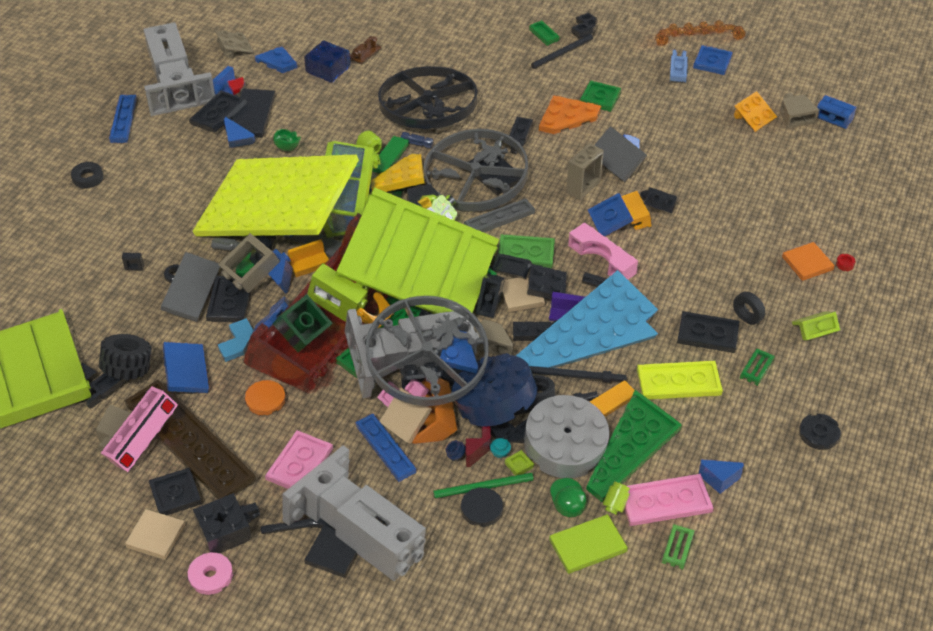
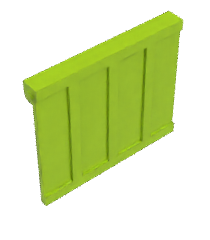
[335,187,499,314]
[0,309,91,429]

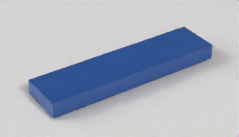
[109,95,137,143]
[356,414,416,482]

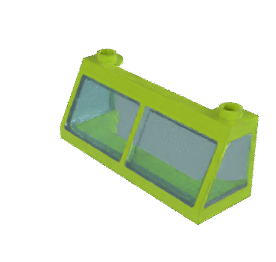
[323,141,380,238]

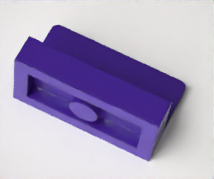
[549,292,585,321]

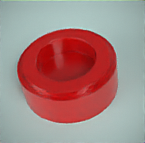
[836,254,856,271]

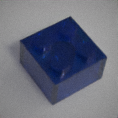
[304,40,351,83]

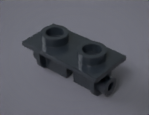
[640,187,677,213]

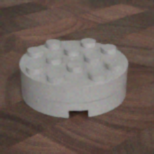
[524,395,609,478]

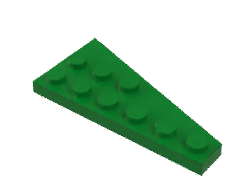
[586,390,682,502]

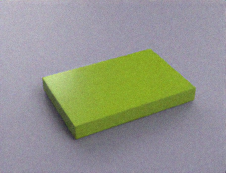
[549,514,628,574]

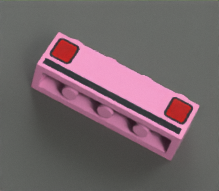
[101,386,178,472]

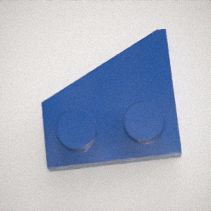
[255,46,297,73]
[440,330,478,373]

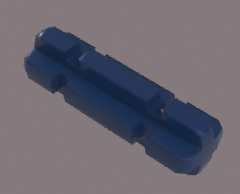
[401,132,433,148]

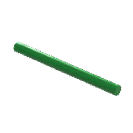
[433,472,534,499]

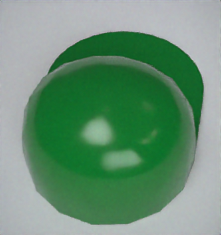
[550,478,587,518]

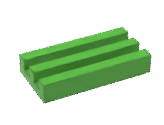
[662,524,694,569]

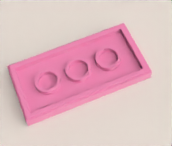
[624,474,713,526]

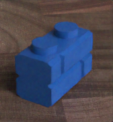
[817,95,856,129]

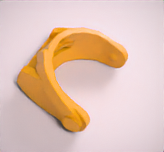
[357,292,392,328]

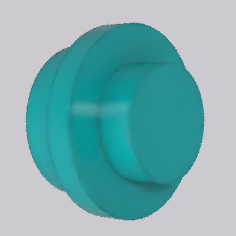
[490,438,511,458]

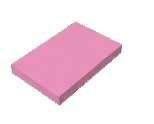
[265,430,333,489]

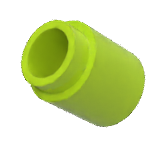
[602,482,630,515]

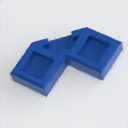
[254,296,289,336]

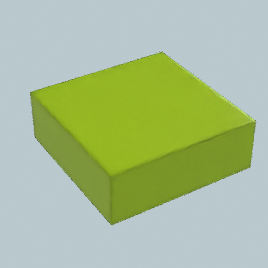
[505,450,534,475]

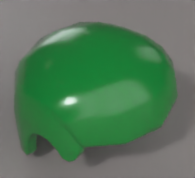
[273,129,301,152]

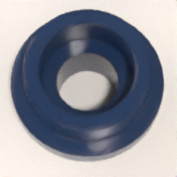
[446,440,466,460]

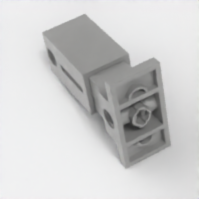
[143,22,215,116]
[345,309,479,398]
[282,445,426,581]

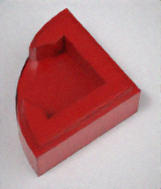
[228,77,245,95]

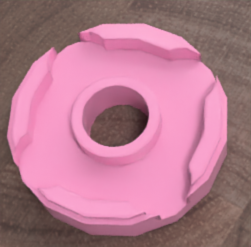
[188,552,233,595]

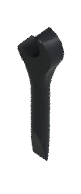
[260,518,334,534]

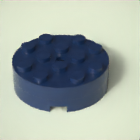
[452,353,537,426]

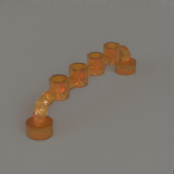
[655,20,746,46]

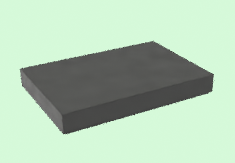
[595,126,647,182]

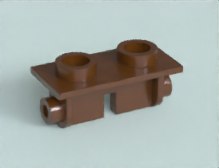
[349,36,381,64]

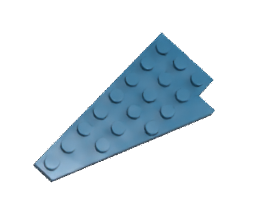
[516,270,658,375]

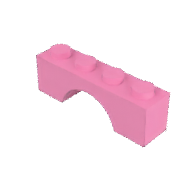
[568,222,638,279]

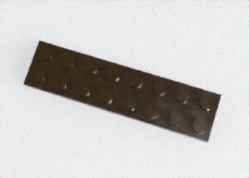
[125,380,256,499]

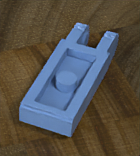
[670,50,688,82]

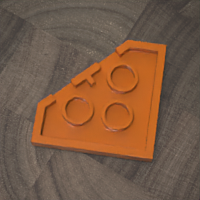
[539,95,601,134]

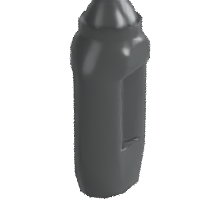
[211,237,240,251]

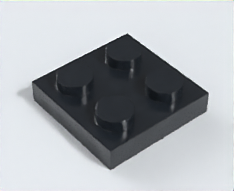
[527,264,567,300]

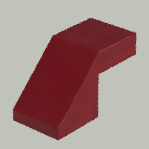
[466,426,491,467]

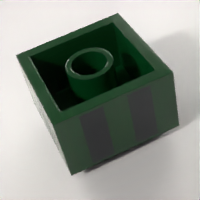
[272,294,333,353]

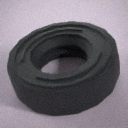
[71,162,103,188]
[733,291,765,325]

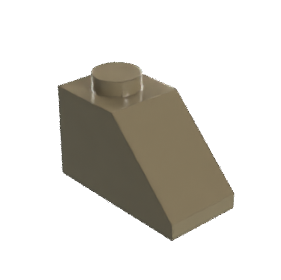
[476,319,513,355]

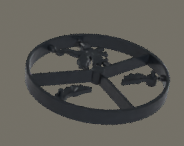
[378,66,478,129]

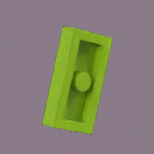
[792,311,840,340]

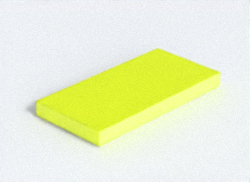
[637,361,723,399]

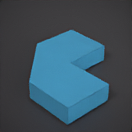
[218,318,254,362]

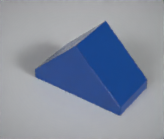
[224,117,255,148]
[698,459,744,494]

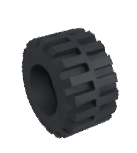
[99,334,152,380]

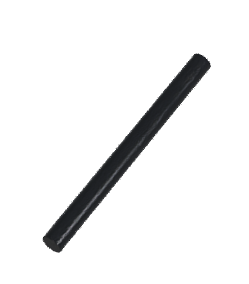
[531,34,593,69]

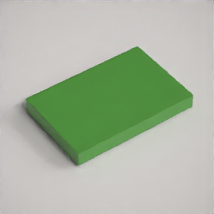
[498,234,555,269]

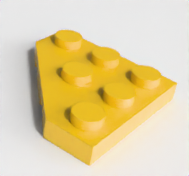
[371,154,425,192]

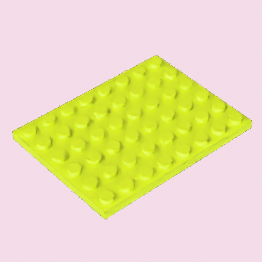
[193,154,359,236]

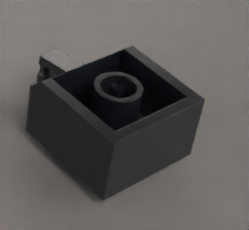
[193,493,260,553]

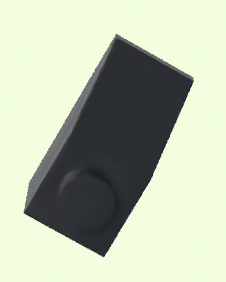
[475,274,505,318]

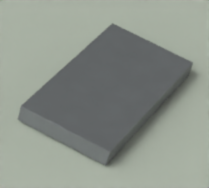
[160,252,220,322]

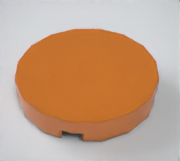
[245,380,286,415]

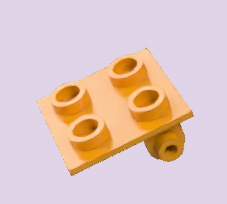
[734,91,777,132]

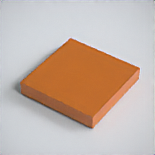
[782,242,835,281]

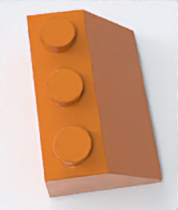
[412,377,457,444]

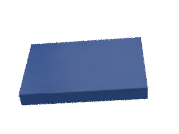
[162,342,209,393]

